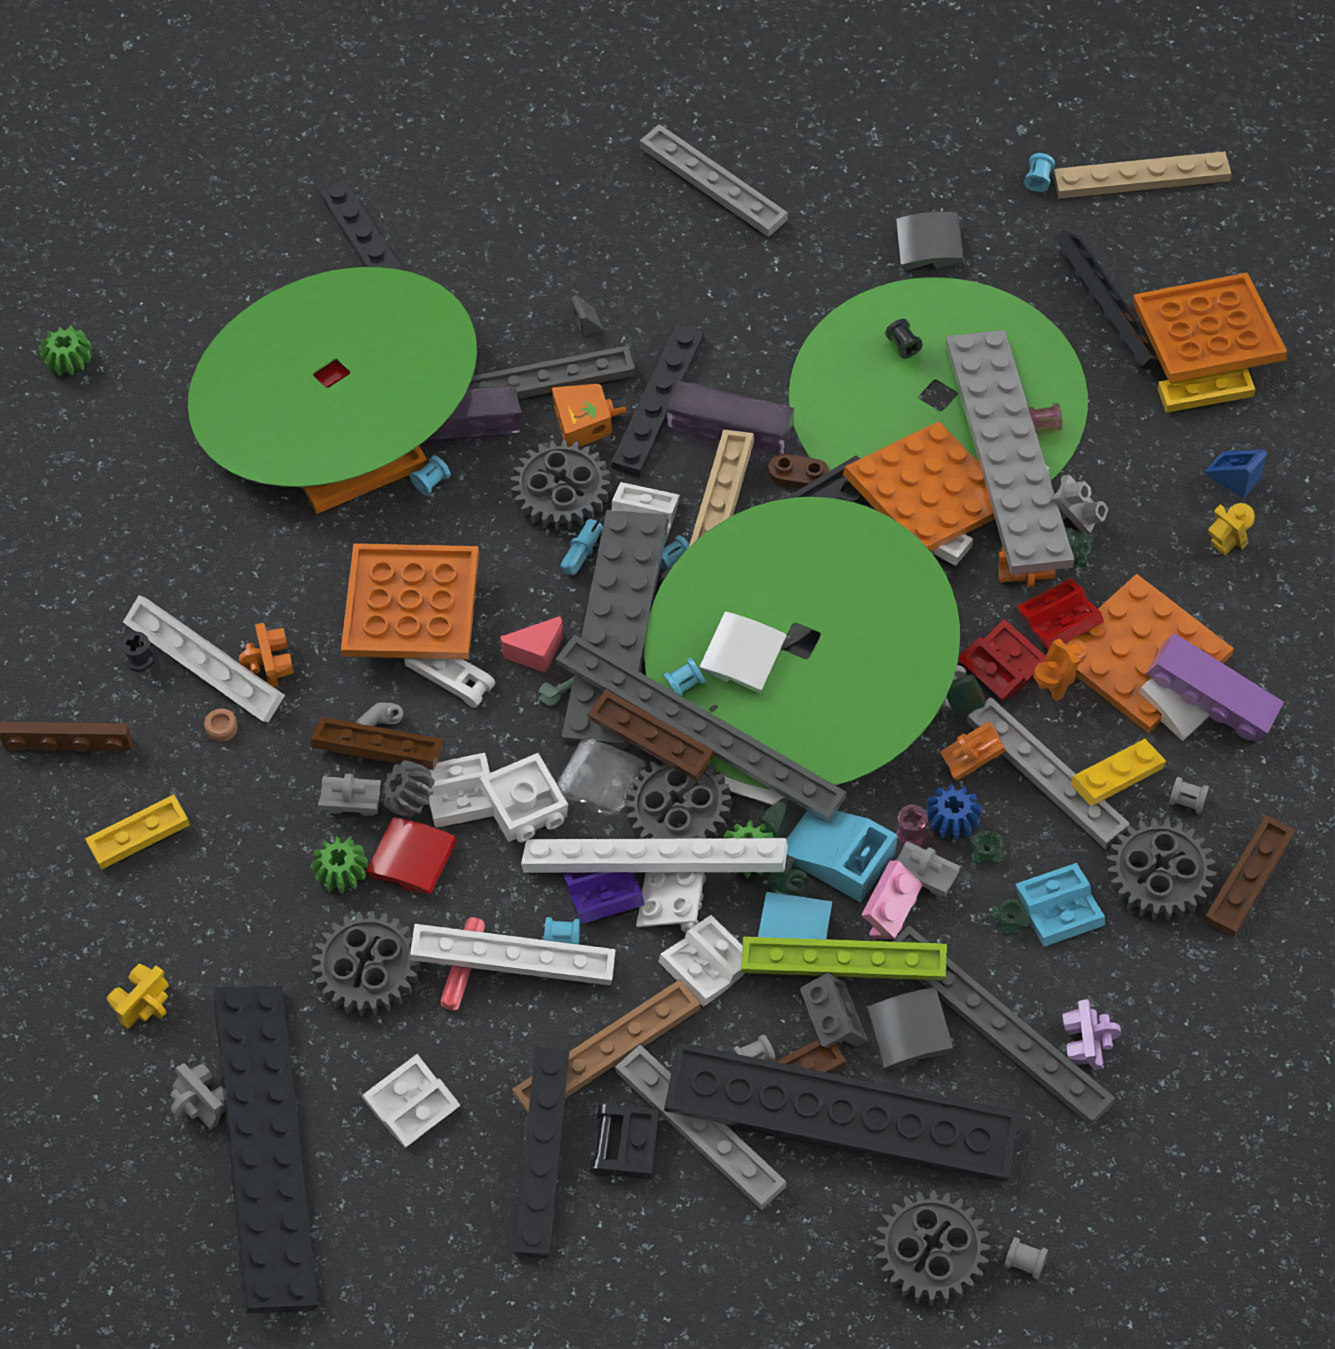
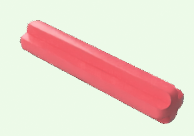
[440,917,485,1011]

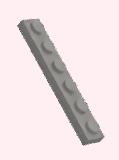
[640,124,788,237]
[967,697,1130,849]
[615,1045,786,1210]

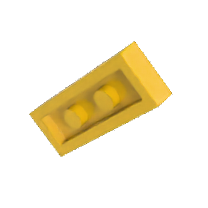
[1158,368,1255,413]
[1070,739,1166,806]
[85,795,190,870]

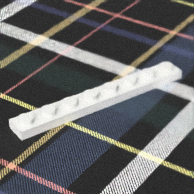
[521,838,788,873]

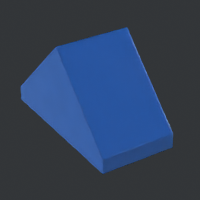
[1205,449,1267,499]

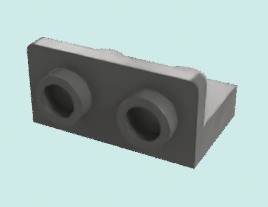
[800,973,868,1048]

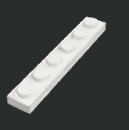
[123,596,285,722]
[410,924,615,985]

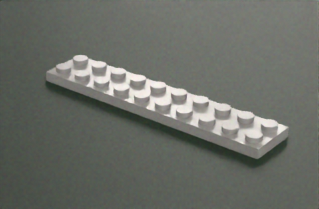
[945,330,1074,574]

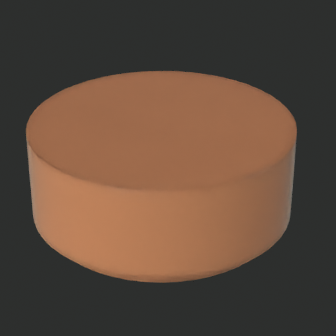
[204,709,238,742]

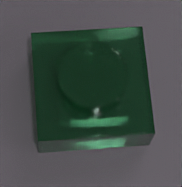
[946,674,986,716]

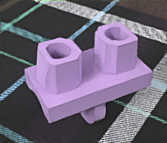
[1063,999,1121,1070]

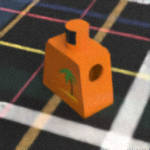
[552,384,626,447]

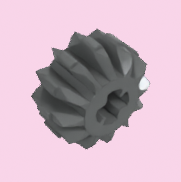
[380,760,435,818]

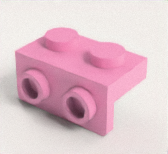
[862,860,923,939]

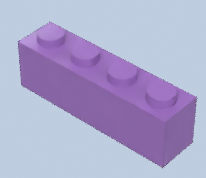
[1146,633,1284,742]

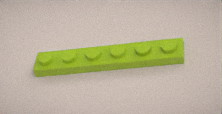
[741,937,947,980]

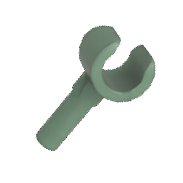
[538,678,573,706]

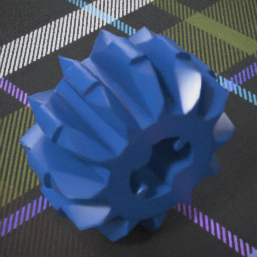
[925,783,982,842]

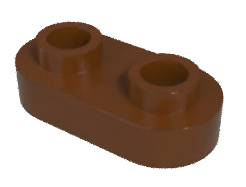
[769,454,830,489]

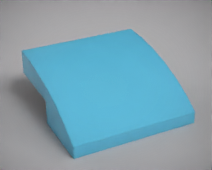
[1015,863,1105,947]
[758,892,832,939]

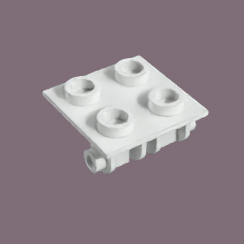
[636,872,706,932]

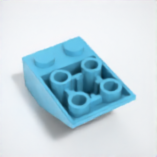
[786,810,897,903]

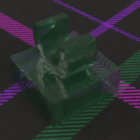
[1065,528,1094,567]
[768,854,808,896]

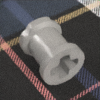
[1169,776,1209,814]
[732,1034,776,1062]
[1004,1237,1048,1279]

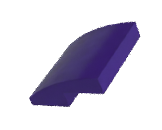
[562,872,645,924]

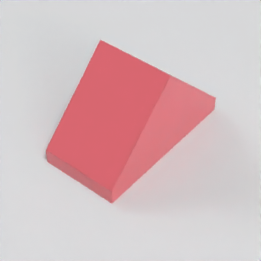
[500,616,564,673]

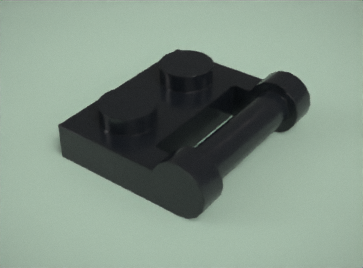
[589,1104,660,1179]

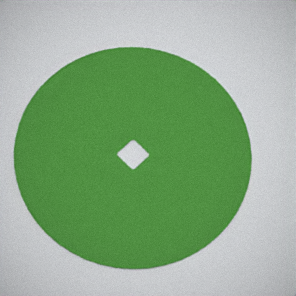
[188,267,477,487]
[789,277,1088,481]
[644,497,960,789]

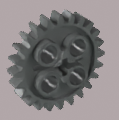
[511,440,611,530]
[625,761,733,839]
[1106,818,1216,921]
[312,911,422,1016]
[874,1190,991,1306]

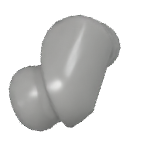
[355,703,403,726]

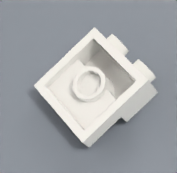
[479,753,568,842]

